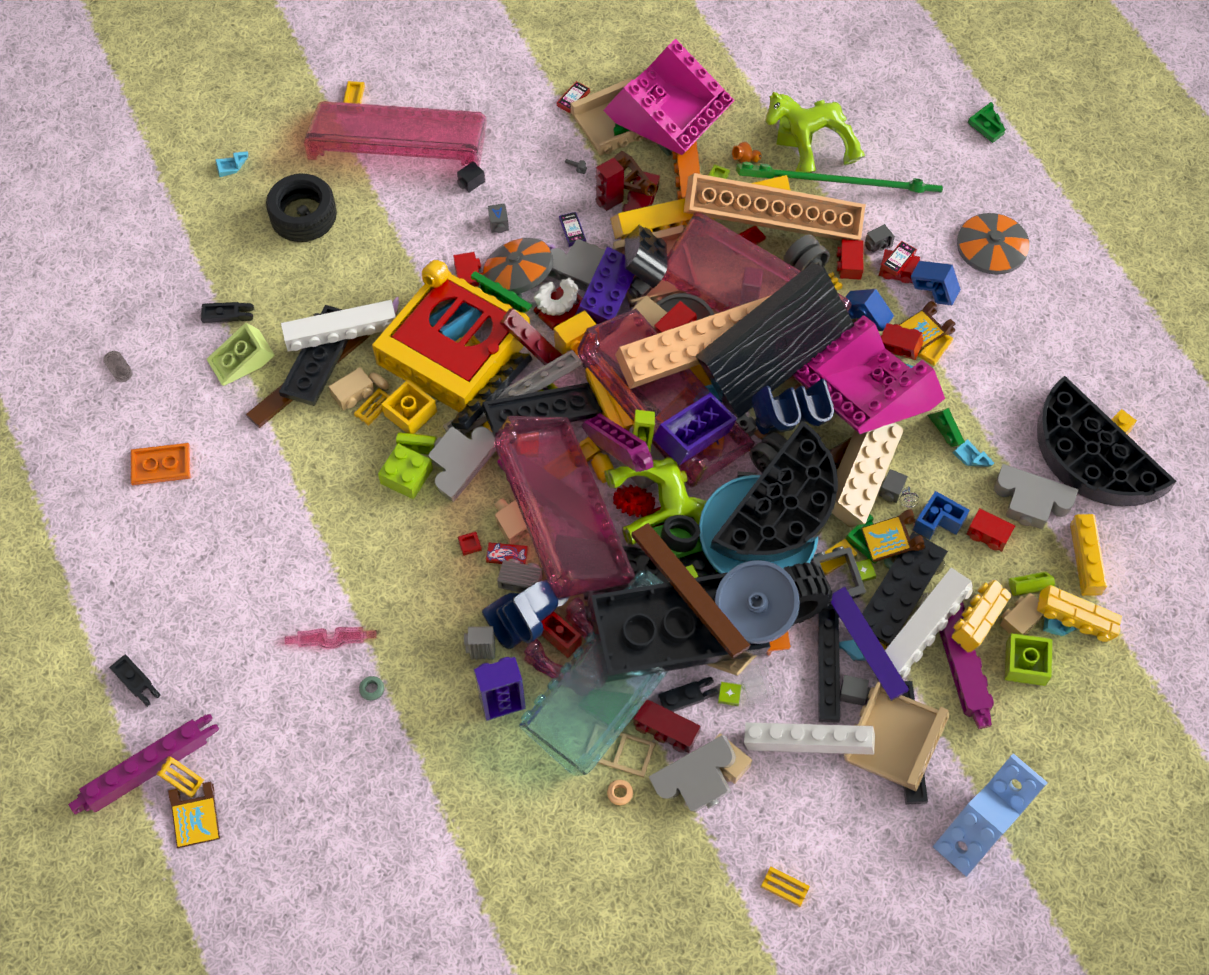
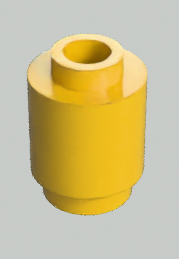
[591,453,614,483]

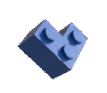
[911,261,961,306]
[842,289,894,331]
[913,491,970,540]

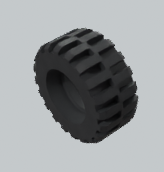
[784,563,833,626]

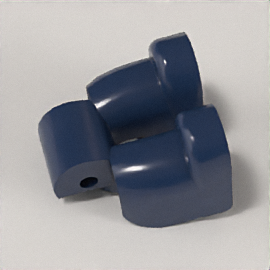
[752,379,834,435]
[482,578,569,649]

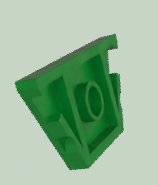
[471,271,532,313]

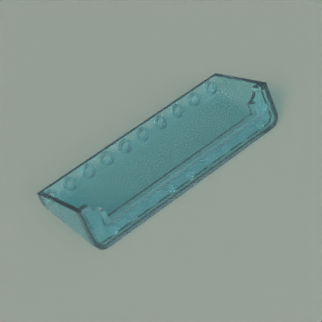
[519,570,668,776]

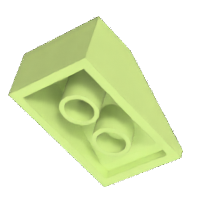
[207,323,275,386]

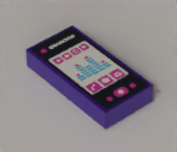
[559,212,586,247]

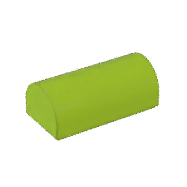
[396,432,437,455]
[1008,571,1055,596]

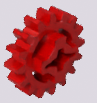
[613,484,656,517]

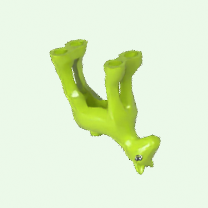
[765,92,865,173]
[604,457,707,545]

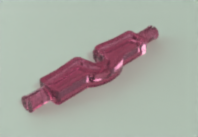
[285,627,377,649]

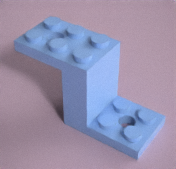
[933,754,1048,877]

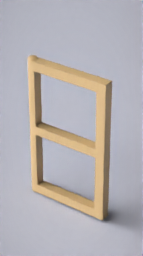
[584,724,656,778]

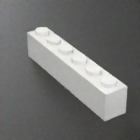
[281,300,396,352]
[885,568,973,678]
[744,722,875,755]

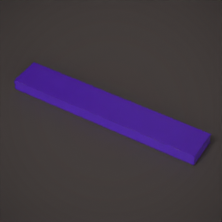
[831,586,909,701]

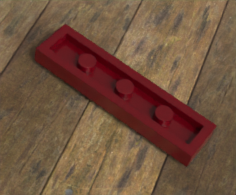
[500,308,562,365]

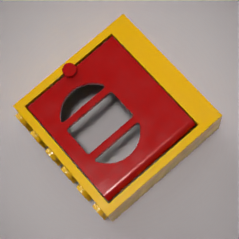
[372,271,530,412]

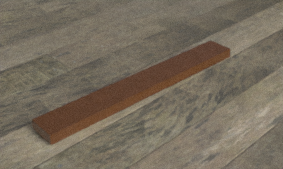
[246,335,371,428]
[631,523,750,659]

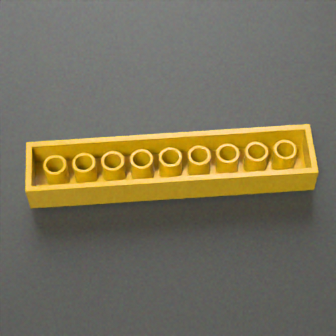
[610,175,791,240]

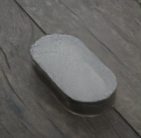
[103,351,132,382]

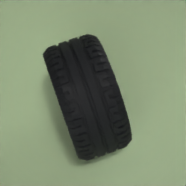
[266,173,337,242]

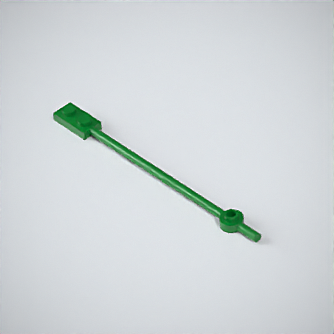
[736,162,943,193]

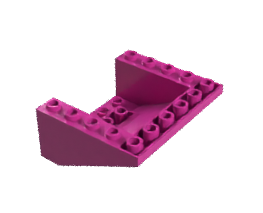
[603,39,735,155]
[793,315,945,434]

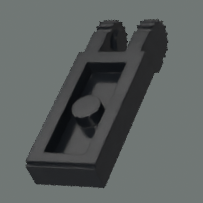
[201,302,254,323]
[109,654,161,707]
[658,677,719,712]

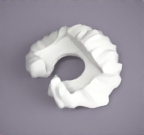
[534,278,579,316]

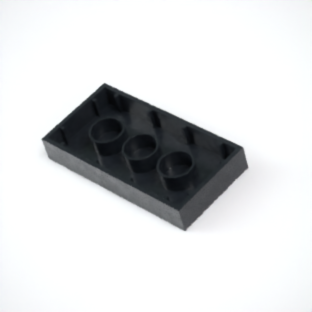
[696,262,854,418]
[588,572,771,682]

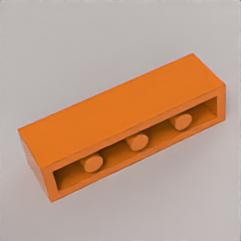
[672,141,700,200]

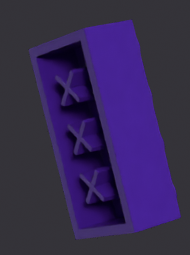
[575,246,634,331]
[653,393,737,465]
[474,657,526,721]

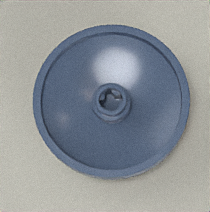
[715,560,800,644]

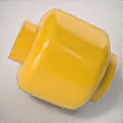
[421,260,449,288]

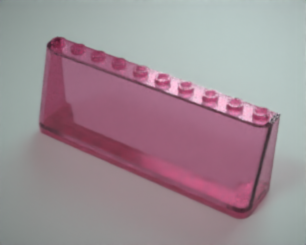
[304,101,487,167]
[662,212,851,312]
[577,309,755,487]
[494,416,635,598]

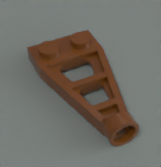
[614,150,657,196]

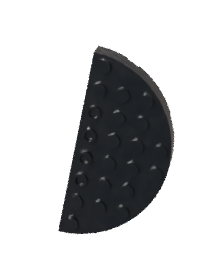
[1037,376,1177,506]
[710,421,838,562]

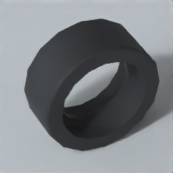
[661,515,700,552]

